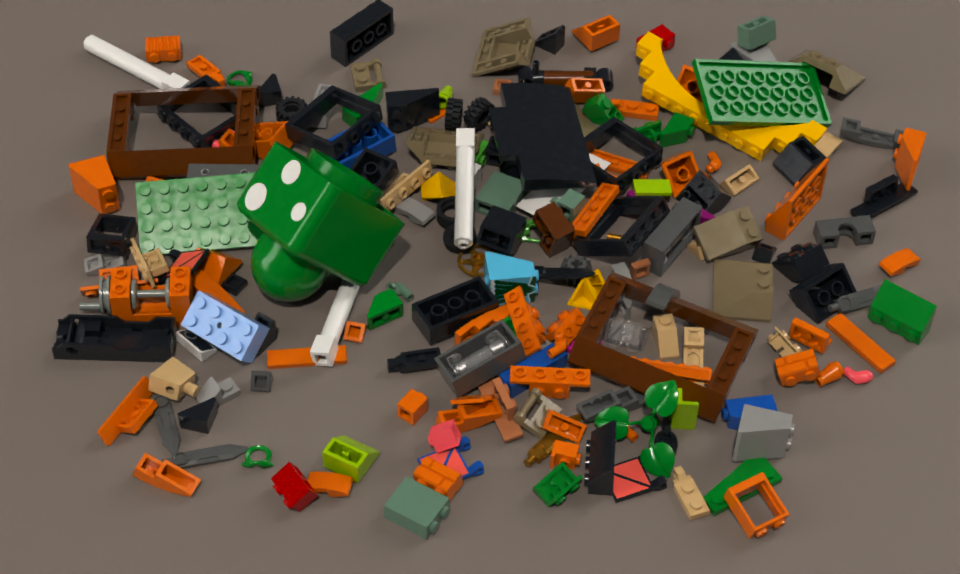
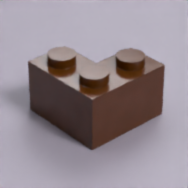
[532,202,575,258]

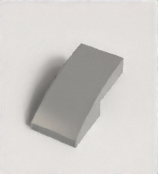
[394,197,435,225]
[83,254,126,276]

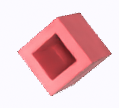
[428,419,462,453]

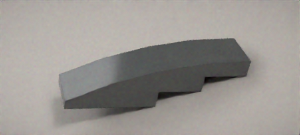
[576,386,646,421]

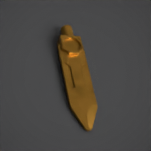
[524,413,582,467]

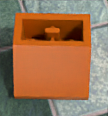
[572,15,620,52]

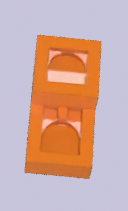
[878,248,921,276]
[307,471,354,497]

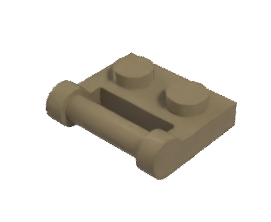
[350,58,386,92]
[513,388,562,440]

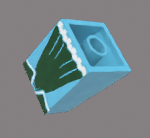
[484,251,539,305]

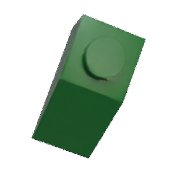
[659,112,696,147]
[367,288,403,331]

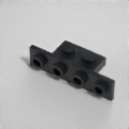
[850,174,918,217]

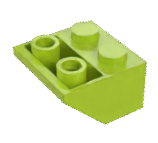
[322,435,380,483]

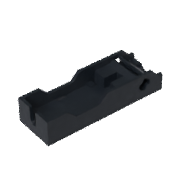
[52,314,177,362]

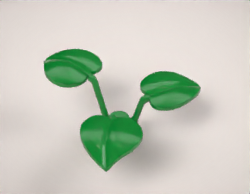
[595,380,679,478]

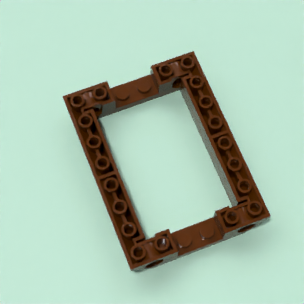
[106,85,260,179]
[567,273,759,423]

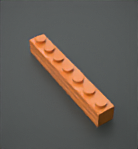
[630,356,713,385]

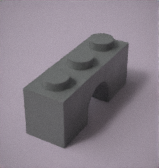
[813,215,876,249]

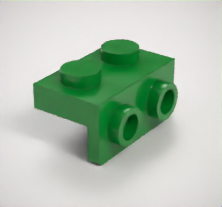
[532,462,583,507]

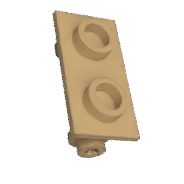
[767,327,802,357]

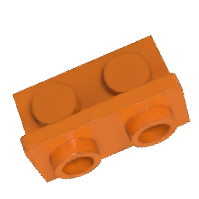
[789,317,832,354]

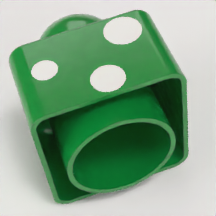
[237,141,406,302]

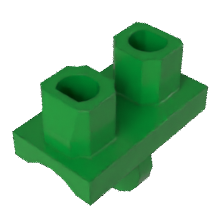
[633,120,662,143]

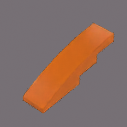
[192,267,246,314]
[455,304,511,345]

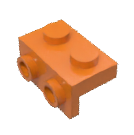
[544,307,586,345]

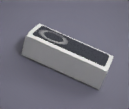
[175,329,217,362]

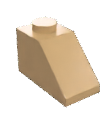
[651,314,680,360]

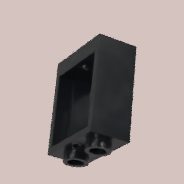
[86,213,137,256]

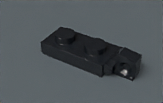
[387,347,441,373]

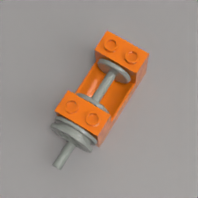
[79,266,195,327]

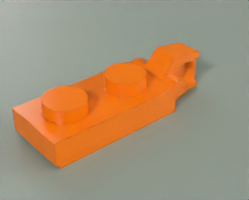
[186,55,225,86]
[611,99,660,121]

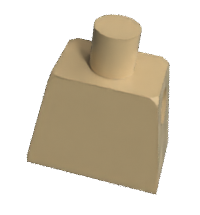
[148,357,200,401]

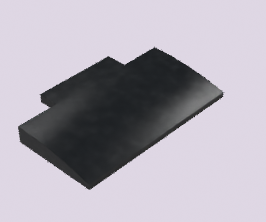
[488,83,597,191]

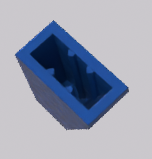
[721,394,778,430]

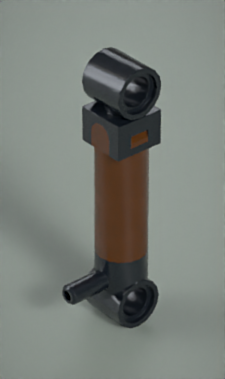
[518,60,614,92]

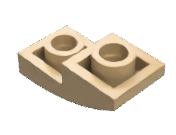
[814,132,843,159]

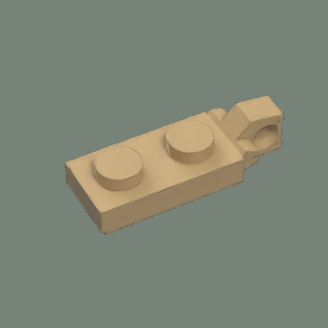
[672,466,710,520]

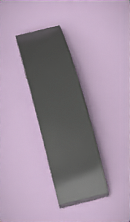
[841,117,904,149]
[645,283,680,310]

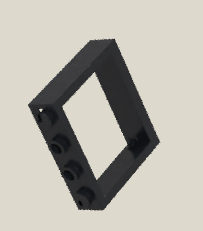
[157,75,237,148]
[285,85,383,159]
[584,117,663,191]
[572,196,670,257]

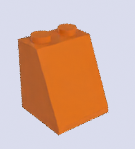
[68,155,120,214]

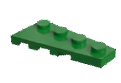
[703,457,782,517]

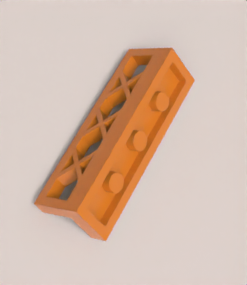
[571,182,620,245]

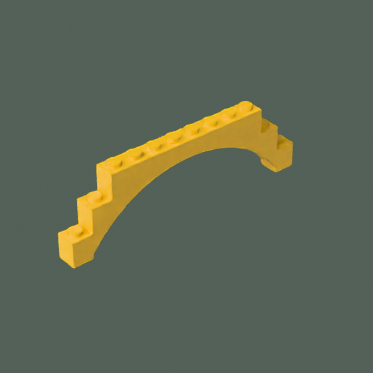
[635,31,827,161]

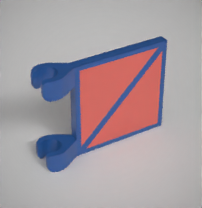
[417,436,484,480]

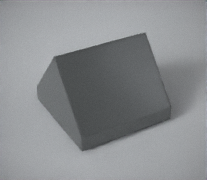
[250,371,273,392]

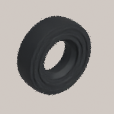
[443,224,477,254]

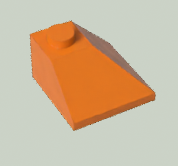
[661,151,699,198]

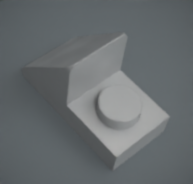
[196,376,241,407]

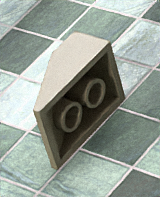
[692,206,763,262]

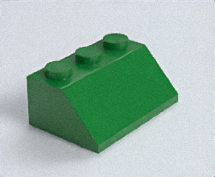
[868,279,937,345]

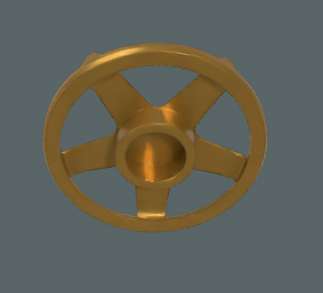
[457,245,496,278]

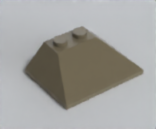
[472,17,535,77]
[787,50,866,95]
[406,126,484,169]
[713,259,773,323]

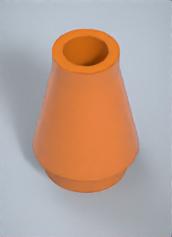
[814,361,845,387]

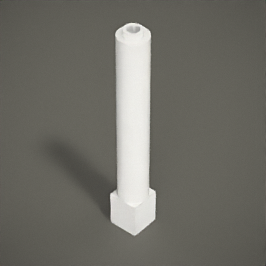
[84,35,190,89]
[454,128,476,249]
[310,279,360,367]

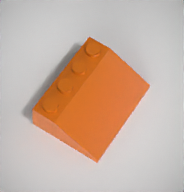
[765,158,829,240]

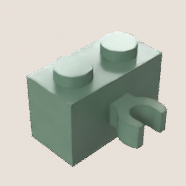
[737,15,776,50]
[550,188,585,223]

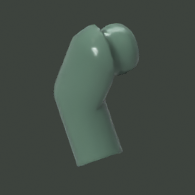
[386,282,414,302]

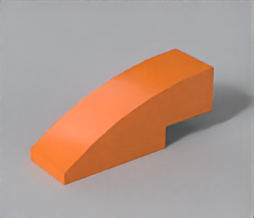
[435,398,502,433]
[132,453,201,497]

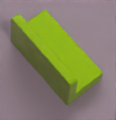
[632,179,672,198]
[671,388,699,430]

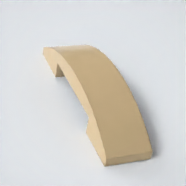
[683,327,704,387]

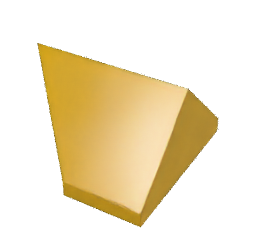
[420,171,456,201]
[567,269,605,310]

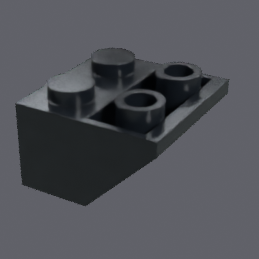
[773,136,827,185]
[676,170,732,215]
[476,205,528,255]
[772,242,830,282]

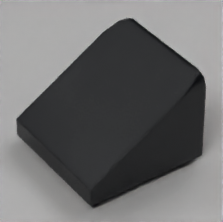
[752,242,777,263]

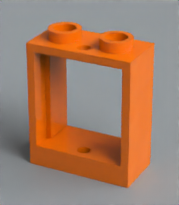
[723,472,790,539]

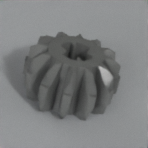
[560,254,593,286]

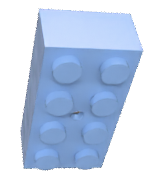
[181,290,270,363]

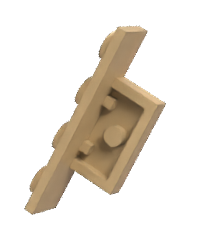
[380,160,433,211]
[129,237,170,288]

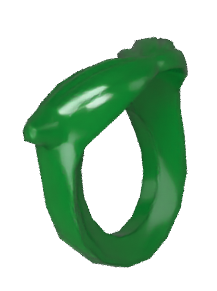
[227,70,253,86]
[241,445,274,468]

